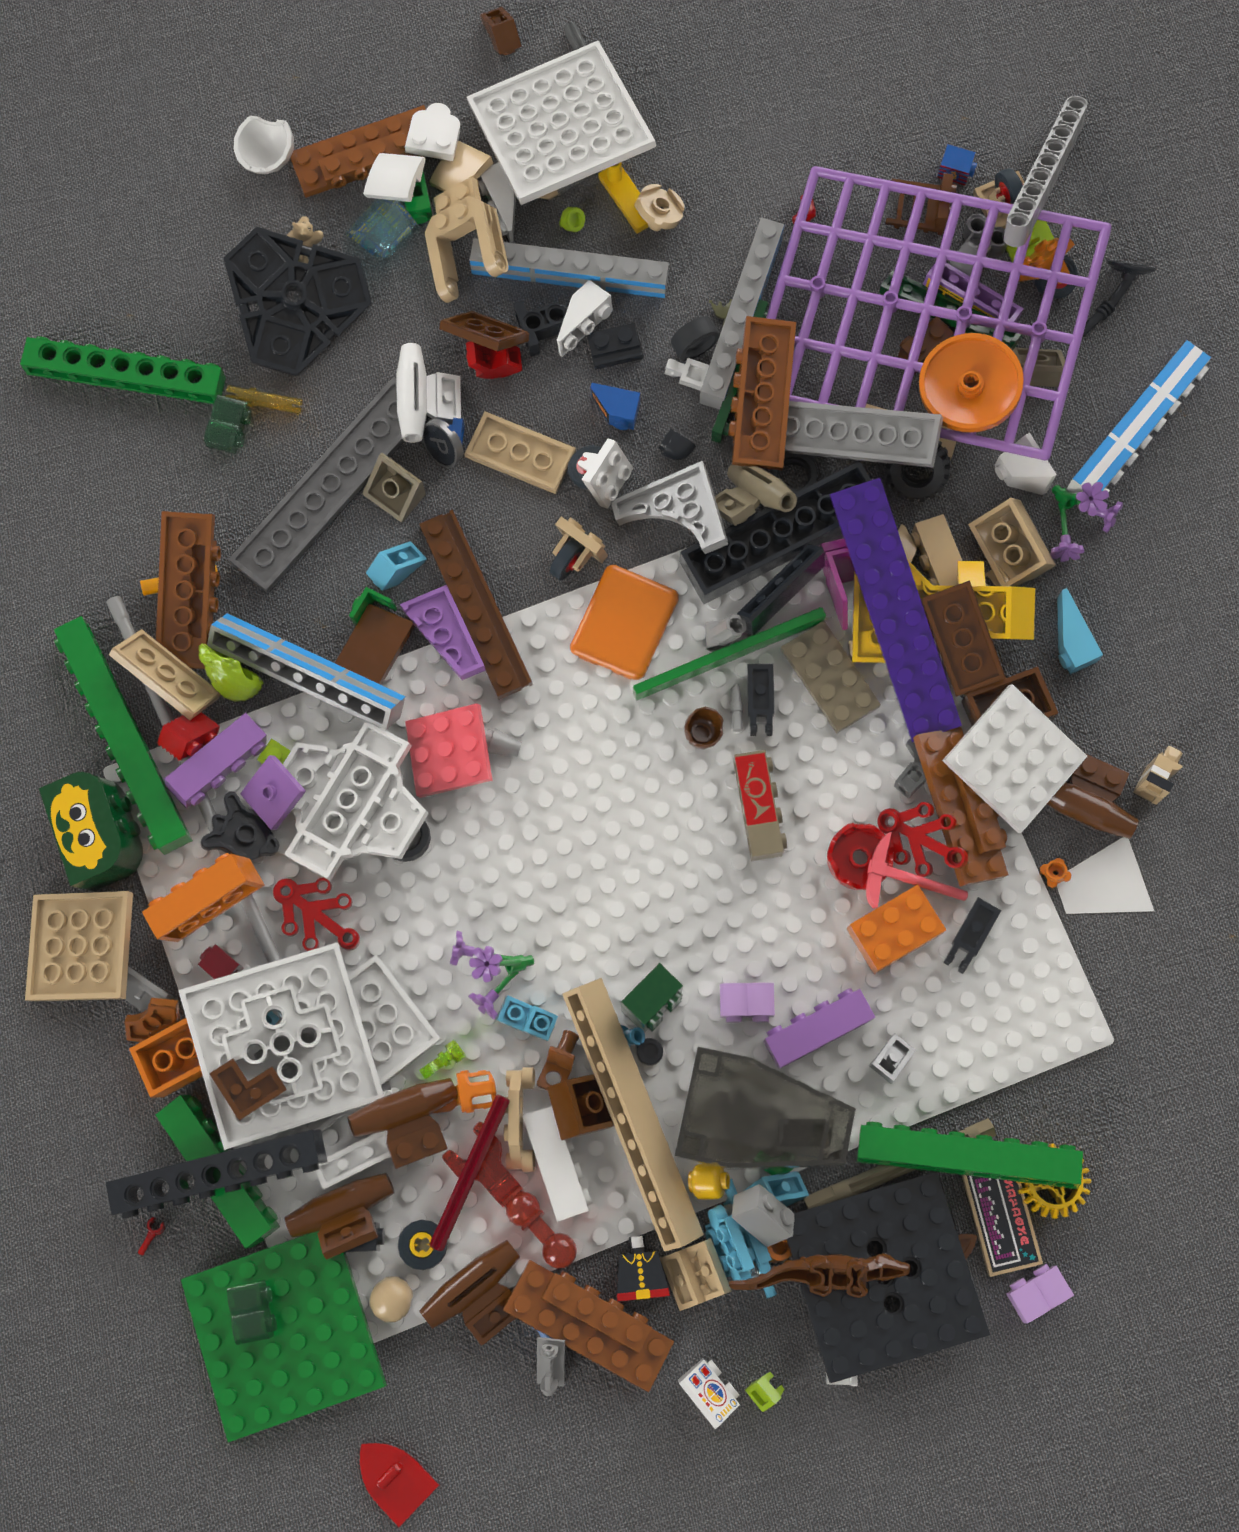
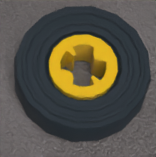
[398,1220,448,1270]

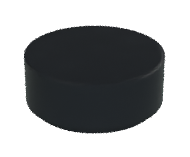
[636,1038,663,1066]

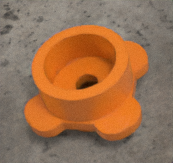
[1040,858,1071,888]

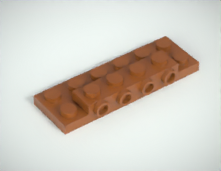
[290,105,426,198]
[729,316,796,471]
[156,511,221,669]
[913,727,1009,887]
[502,1260,674,1392]

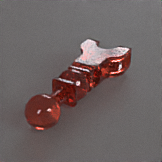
[442,1121,577,1269]

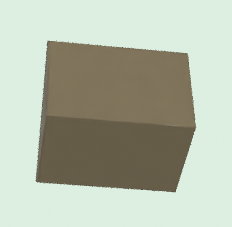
[1013,348,1065,387]
[362,453,426,522]

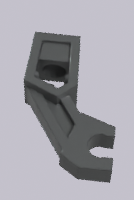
[894,739,926,799]

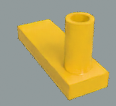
[598,162,649,234]

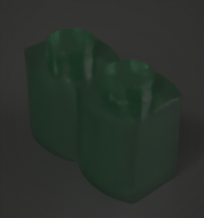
[204,395,252,454]
[227,1280,277,1345]

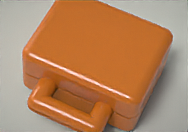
[570,565,679,680]

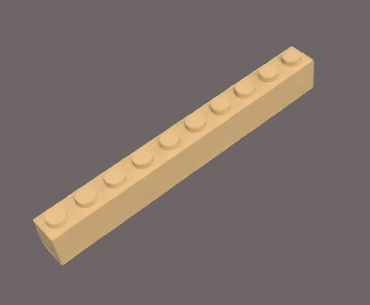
[562,978,704,1251]

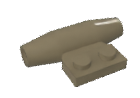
[715,464,797,526]

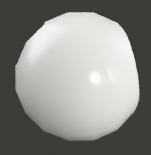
[234,116,294,175]

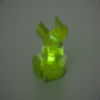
[419,1039,466,1079]

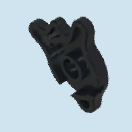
[200,792,280,860]

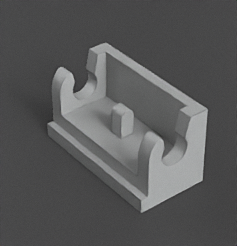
[125,966,174,1012]

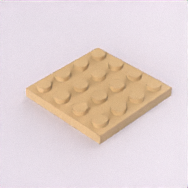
[25,891,133,1001]

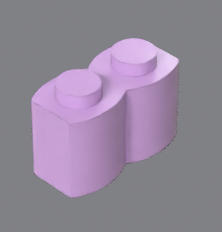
[720,983,775,1023]
[1006,1264,1074,1323]

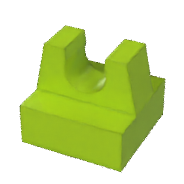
[745,1372,785,1412]

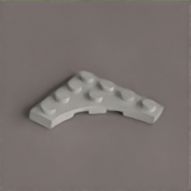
[611,461,729,554]

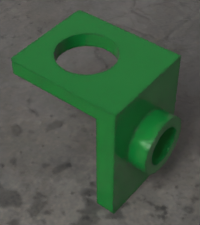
[349,587,397,625]

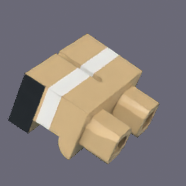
[1133,746,1183,805]

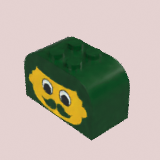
[39,772,143,891]

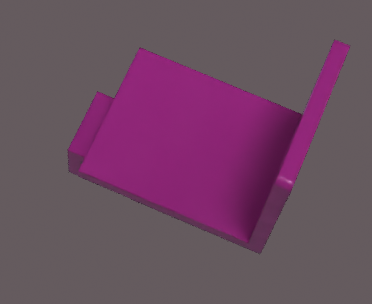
[820,538,854,630]

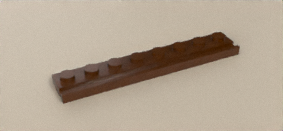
[419,510,533,700]

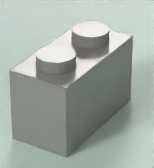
[732,1184,795,1247]

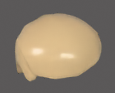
[370,1276,413,1322]

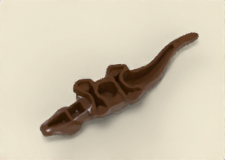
[729,1253,910,1298]

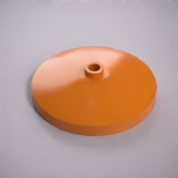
[919,333,1024,433]

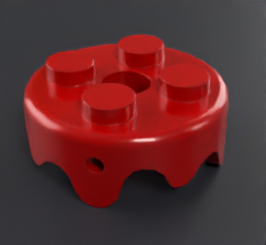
[827,823,894,890]

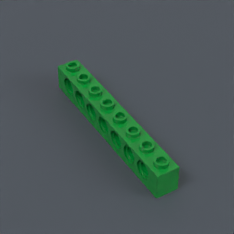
[20,336,226,405]

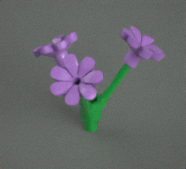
[1050,482,1123,562]
[450,930,534,1019]

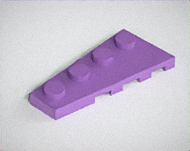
[400,585,486,680]

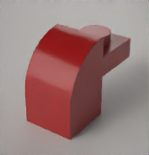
[466,341,522,379]

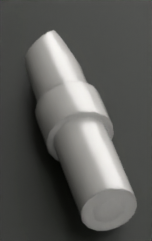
[730,684,743,732]

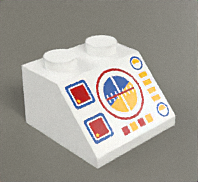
[678,1358,740,1429]

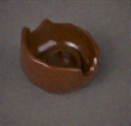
[684,706,724,749]

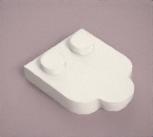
[405,103,460,161]

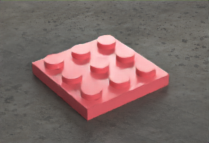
[405,703,493,798]

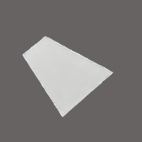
[1057,837,1154,914]

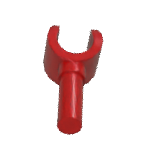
[138,1217,165,1255]

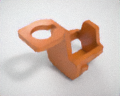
[432,1070,496,1114]

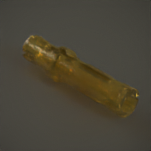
[225,385,303,415]

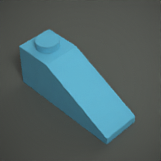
[1057,588,1103,674]

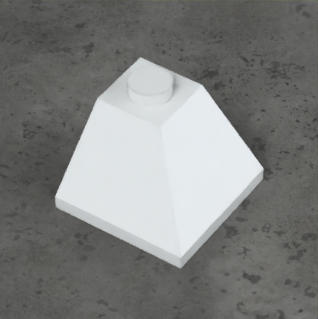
[995,433,1057,495]

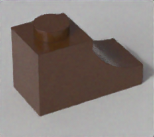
[480,7,522,55]

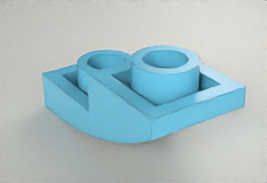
[496,995,558,1041]

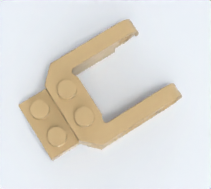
[425,177,508,303]

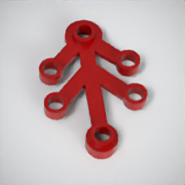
[877,802,968,877]
[273,877,360,951]

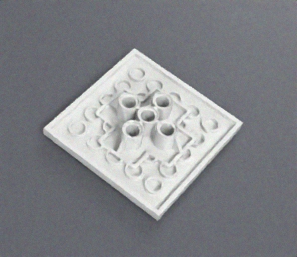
[178,942,384,1150]

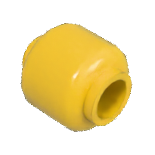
[688,1163,730,1200]

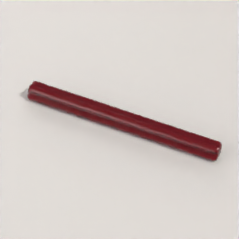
[429,1095,510,1251]

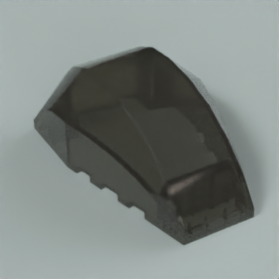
[675,1047,856,1170]

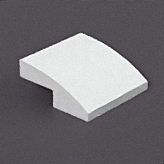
[363,153,425,202]

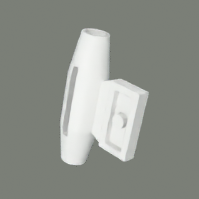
[396,343,461,443]

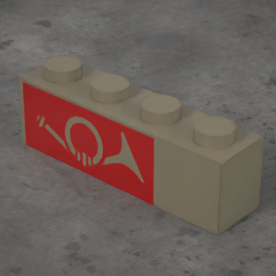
[733,750,787,861]

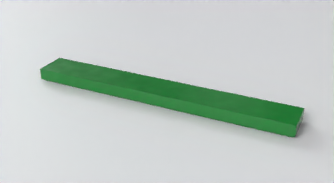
[633,607,826,701]

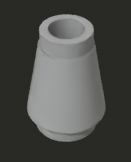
[486,729,522,757]

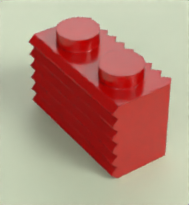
[157,712,220,761]

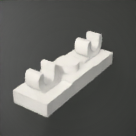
[315,1131,391,1189]

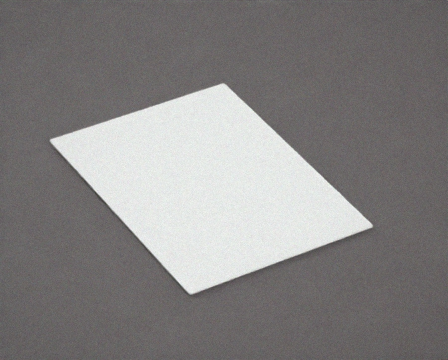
[103,534,1114,1343]

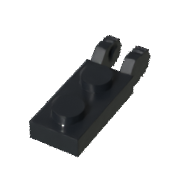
[747,664,774,736]
[943,897,1002,974]

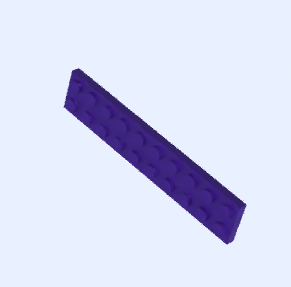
[830,478,962,742]

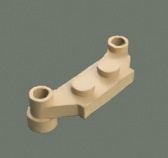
[504,1067,535,1172]

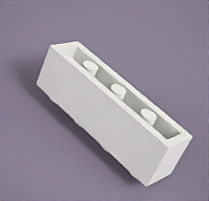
[523,1106,592,1222]

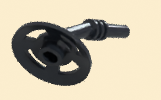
[1083,260,1156,337]

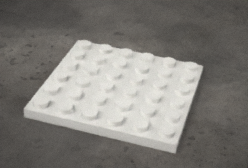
[467,41,656,205]

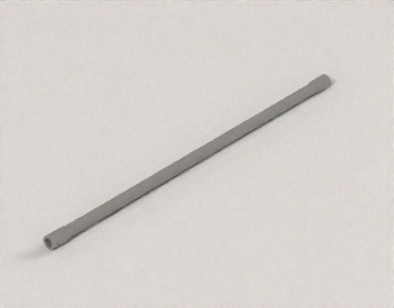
[106,596,281,963]

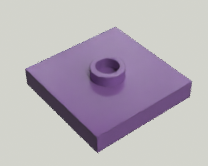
[240,755,306,830]

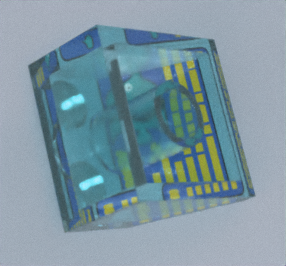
[345,199,417,258]

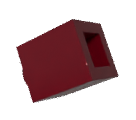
[197,944,244,979]

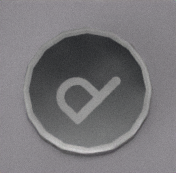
[422,419,463,468]

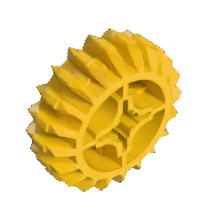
[1017,1143,1091,1219]

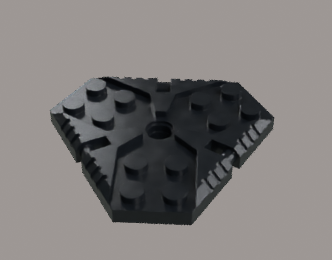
[223,226,372,377]

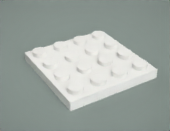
[942,684,1087,833]

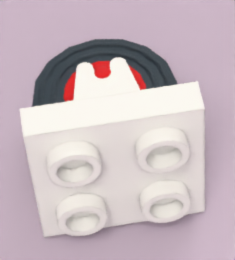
[568,439,633,509]

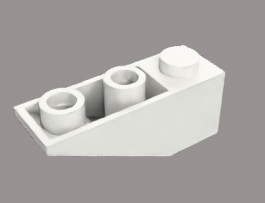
[478,162,516,243]
[557,280,613,357]

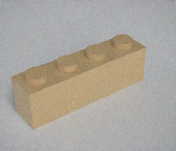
[910,514,962,586]

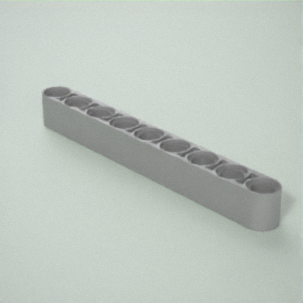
[1004,96,1088,247]

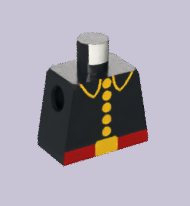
[617,1236,670,1301]

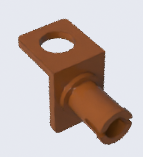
[536,1030,579,1091]

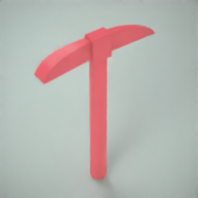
[866,832,968,909]

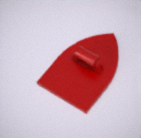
[360,1443,439,1527]

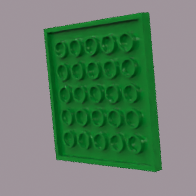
[181,1231,387,1442]

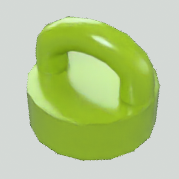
[559,207,585,232]

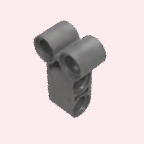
[949,214,1007,276]

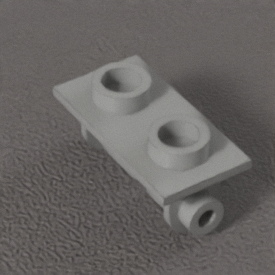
[537,1337,565,1396]

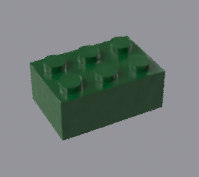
[621,963,683,1033]

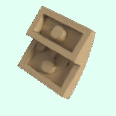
[430,141,494,192]
[660,1238,731,1311]

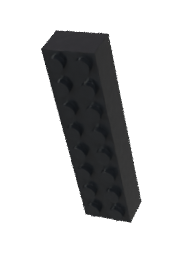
[679,461,871,605]

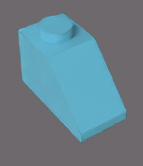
[366,541,427,591]
[743,1171,809,1207]

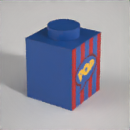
[937,144,977,185]

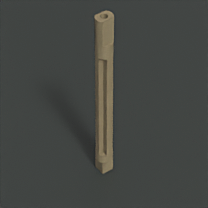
[803,1118,996,1209]

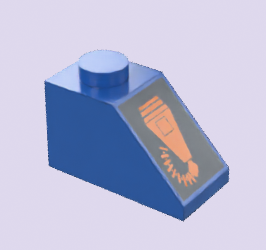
[591,383,641,430]

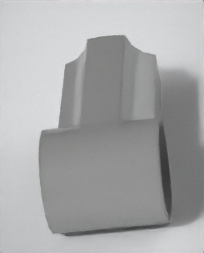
[705,614,746,652]

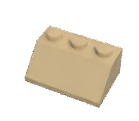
[968,498,1056,587]

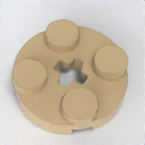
[635,184,684,231]

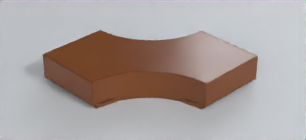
[124,998,180,1042]

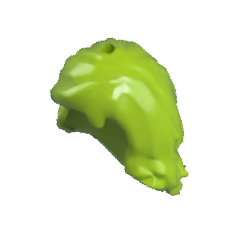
[199,643,263,702]

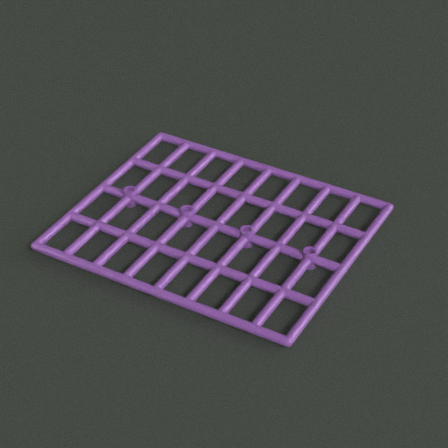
[766,166,1112,461]

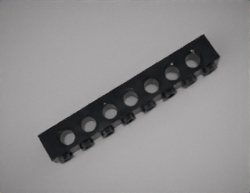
[106,1129,328,1219]

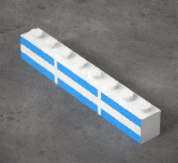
[1066,340,1211,493]

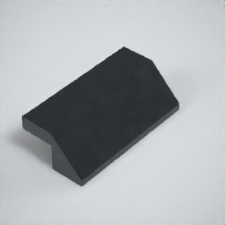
[737,544,825,635]

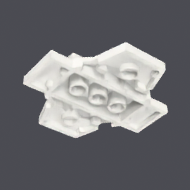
[283,721,429,881]

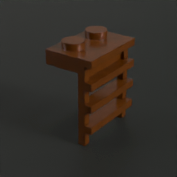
[885,173,957,235]

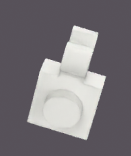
[664,358,709,391]

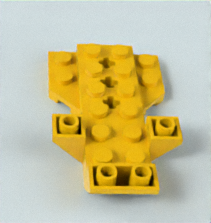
[852,559,1035,663]

